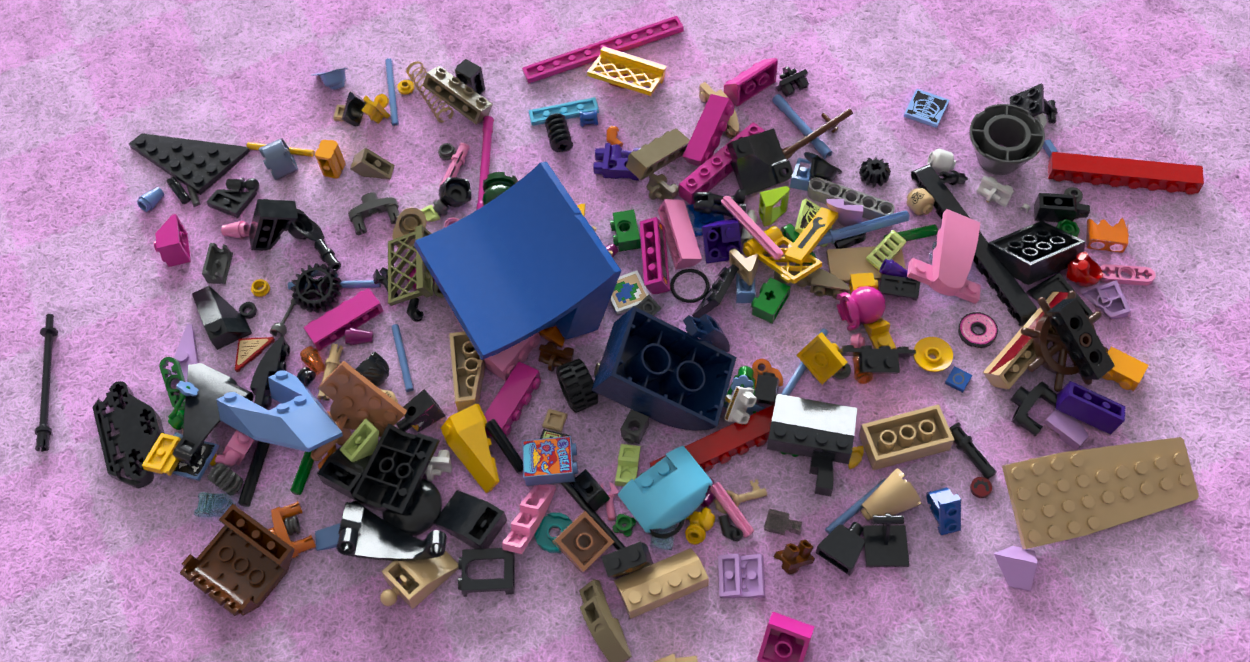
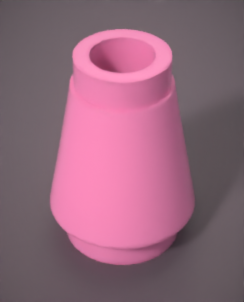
[221,221,250,239]

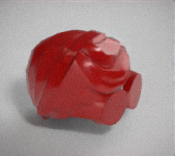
[1066,252,1103,287]

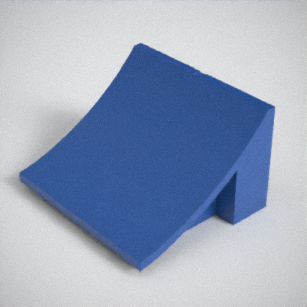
[414,161,621,360]

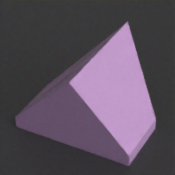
[994,546,1038,591]

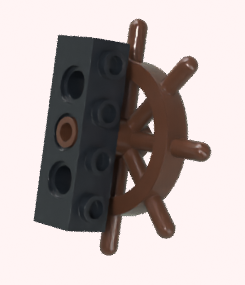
[1021,291,1115,392]

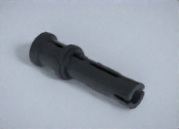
[949,422,997,479]

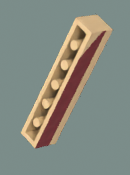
[983,291,1068,389]

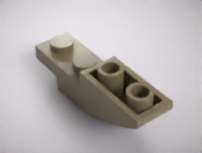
[774,263,850,300]
[579,579,632,662]

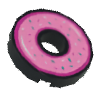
[958,312,998,348]

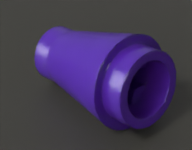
[879,259,908,278]

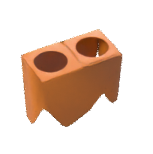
[1086,218,1129,253]

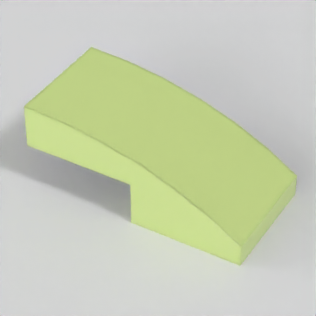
[615,444,641,487]

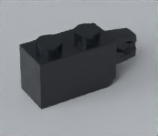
[1034,193,1090,222]

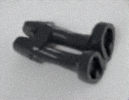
[693,189,746,218]

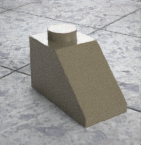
[350,148,395,179]

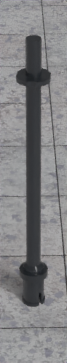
[35,314,58,452]

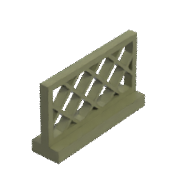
[388,225,433,306]

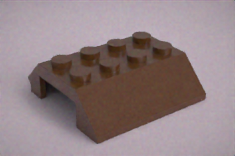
[180,504,295,616]

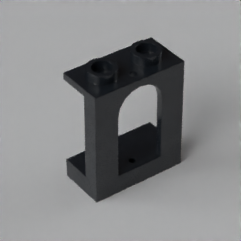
[458,548,515,597]

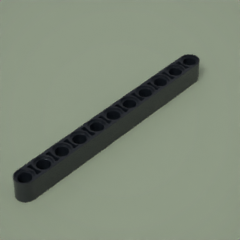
[911,164,1037,326]

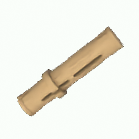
[317,344,343,401]

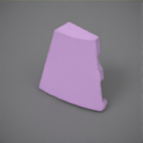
[826,199,863,227]

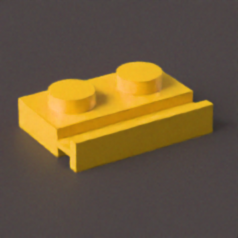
[142,433,181,476]

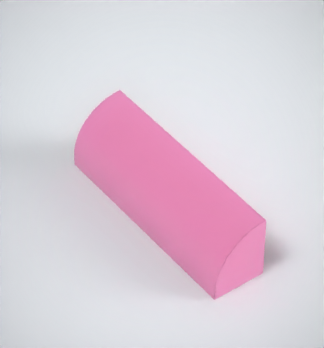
[658,199,702,269]

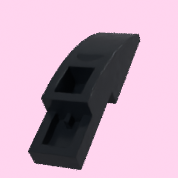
[250,337,290,409]

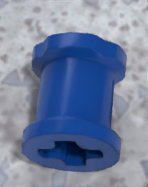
[579,110,598,127]

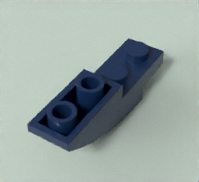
[683,314,730,352]

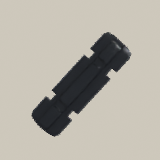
[167,176,191,204]

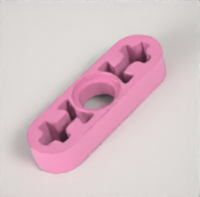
[1100,264,1156,285]

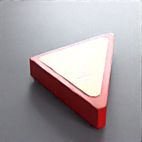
[235,337,275,372]

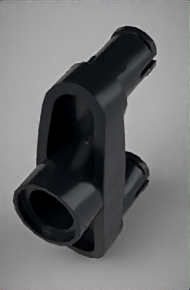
[1010,381,1057,436]

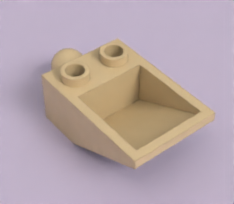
[380,551,459,610]

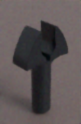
[373,267,399,298]

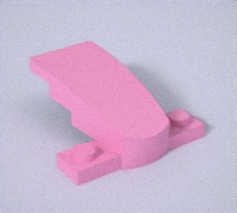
[907,209,981,304]

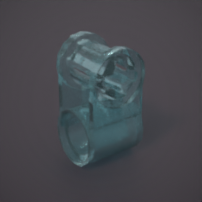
[194,492,236,518]

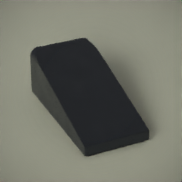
[571,469,610,511]

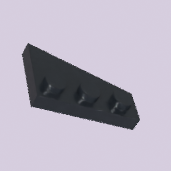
[692,264,739,319]
[1026,273,1093,317]

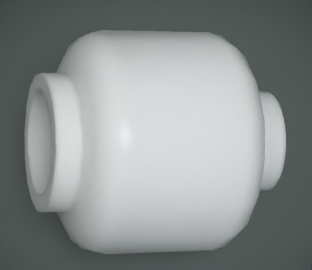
[927,149,956,173]

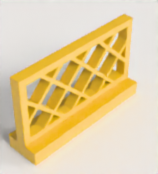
[587,47,666,96]

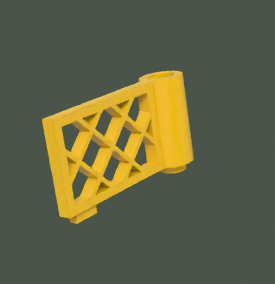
[743,226,822,284]

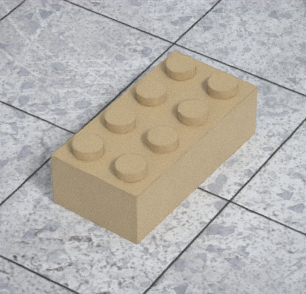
[859,404,954,470]

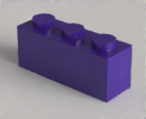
[1056,381,1126,435]

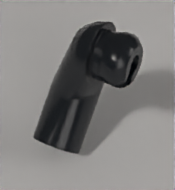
[406,297,424,322]
[718,515,743,541]

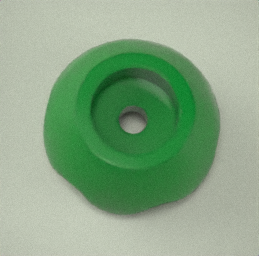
[1056,219,1080,237]

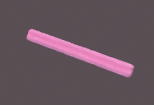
[721,196,784,260]

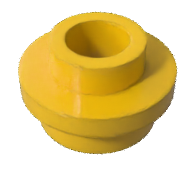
[397,80,414,95]
[251,279,270,297]
[685,524,706,545]

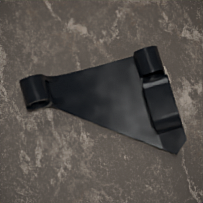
[173,363,254,467]
[337,500,447,561]

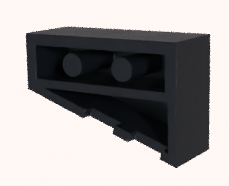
[249,199,298,251]

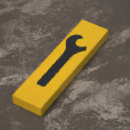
[784,207,839,265]

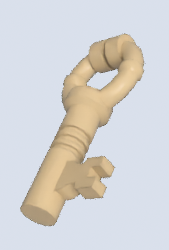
[714,479,767,514]

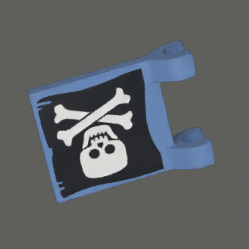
[165,432,219,481]

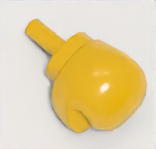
[685,507,715,531]

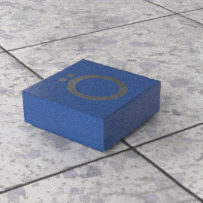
[945,366,972,393]

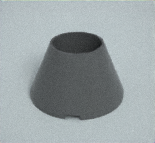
[969,104,1045,175]

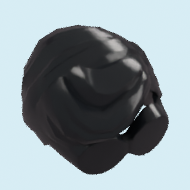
[439,177,472,207]

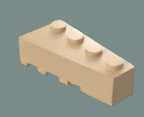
[449,331,486,412]

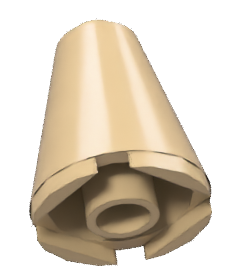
[860,469,922,521]

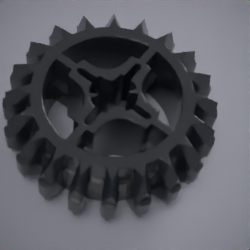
[291,263,343,313]

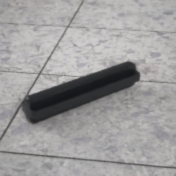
[485,419,523,473]

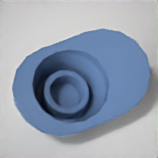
[311,68,348,90]

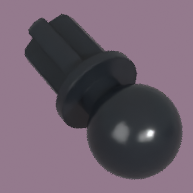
[226,177,259,192]

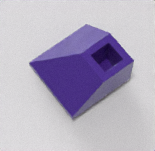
[702,218,742,264]

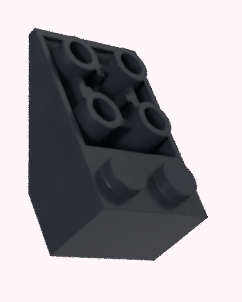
[317,445,372,501]
[434,490,507,549]

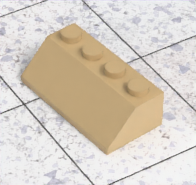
[614,548,709,619]

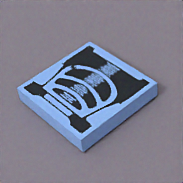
[904,89,950,128]

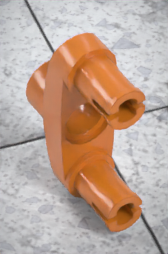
[268,501,316,558]

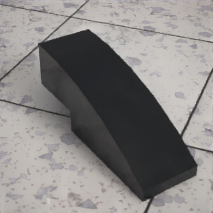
[809,458,834,496]

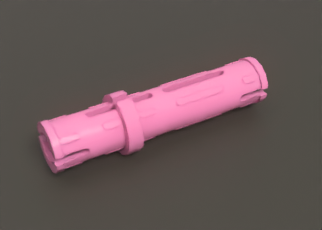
[439,143,470,187]

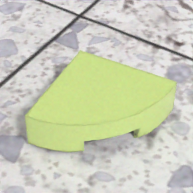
[421,204,440,222]

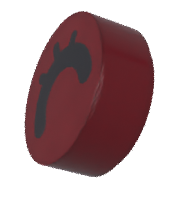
[970,477,992,498]

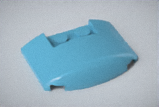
[617,446,713,533]

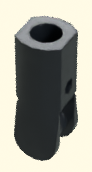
[833,233,866,249]

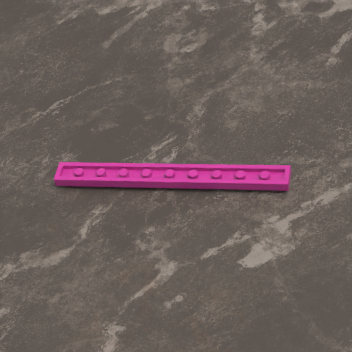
[522,16,684,84]

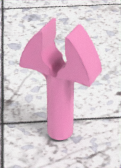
[600,482,619,521]

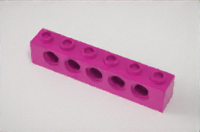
[679,122,765,205]

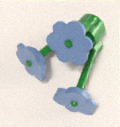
[723,366,765,416]
[168,381,199,430]

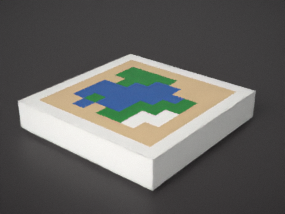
[610,270,649,315]

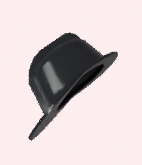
[804,152,842,182]
[287,208,325,242]

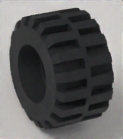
[556,358,598,413]

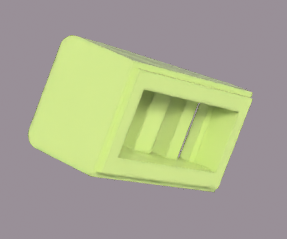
[866,230,906,271]

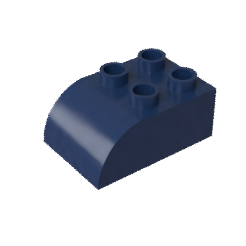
[592,306,737,431]

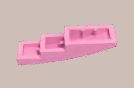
[502,484,556,554]

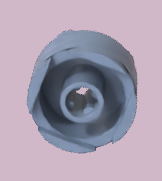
[259,138,298,180]

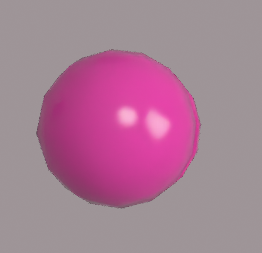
[836,286,886,331]

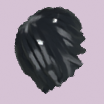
[355,351,389,387]

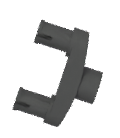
[348,193,399,235]

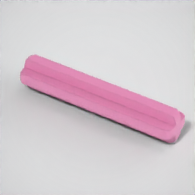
[710,482,754,538]

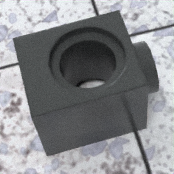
[620,409,649,444]

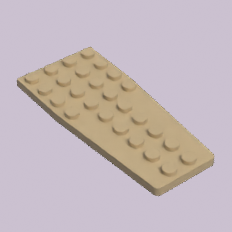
[1002,437,1199,549]

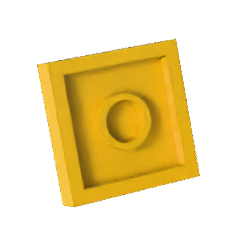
[796,332,848,385]

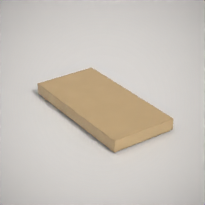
[826,245,906,283]

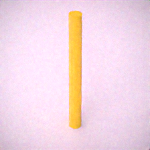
[246,142,315,157]

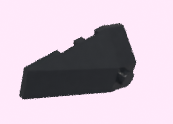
[192,286,252,350]

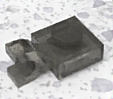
[764,509,802,536]

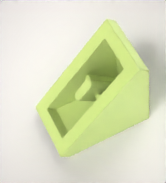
[339,418,379,462]

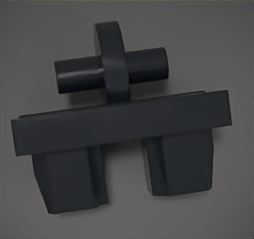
[776,66,809,97]

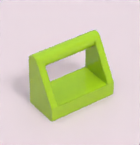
[758,186,790,227]

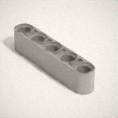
[807,178,895,220]

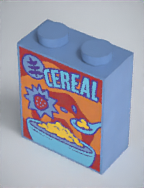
[523,436,578,486]

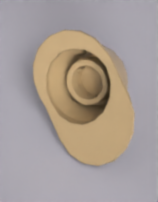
[392,207,427,250]

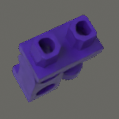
[593,143,640,181]

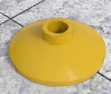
[913,337,953,372]

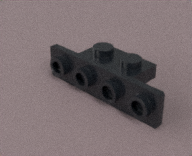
[838,345,916,374]

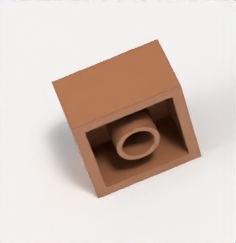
[552,511,614,572]

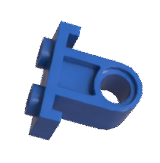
[926,487,961,535]

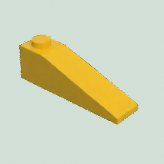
[440,404,499,493]

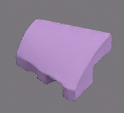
[1080,280,1131,319]
[1044,409,1089,450]

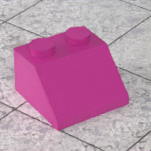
[154,214,191,267]
[757,612,815,662]

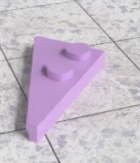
[168,324,198,385]

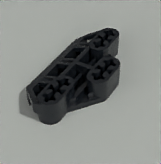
[92,381,165,488]

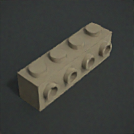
[423,66,493,125]
[626,128,690,180]

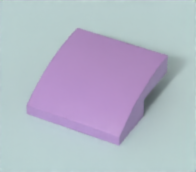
[718,553,765,598]

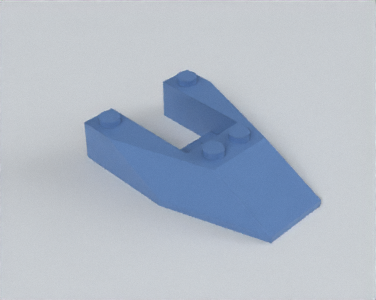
[216,370,343,452]

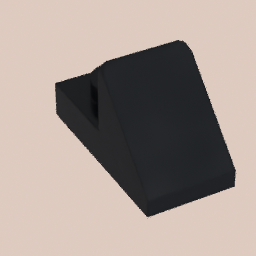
[342,91,366,126]

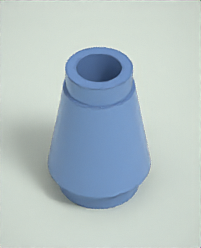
[137,187,164,212]

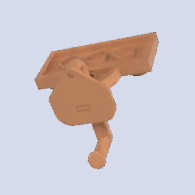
[311,361,407,461]

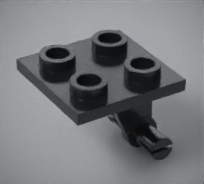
[1010,83,1058,124]
[863,513,910,567]

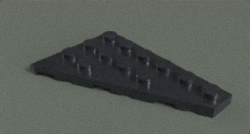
[129,133,250,195]

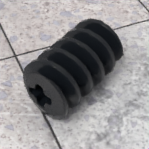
[545,113,573,152]

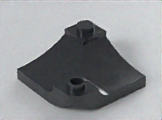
[727,128,793,196]

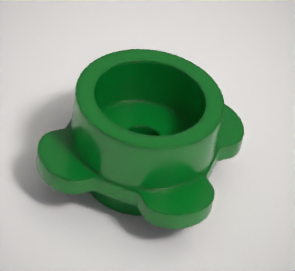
[612,514,636,537]

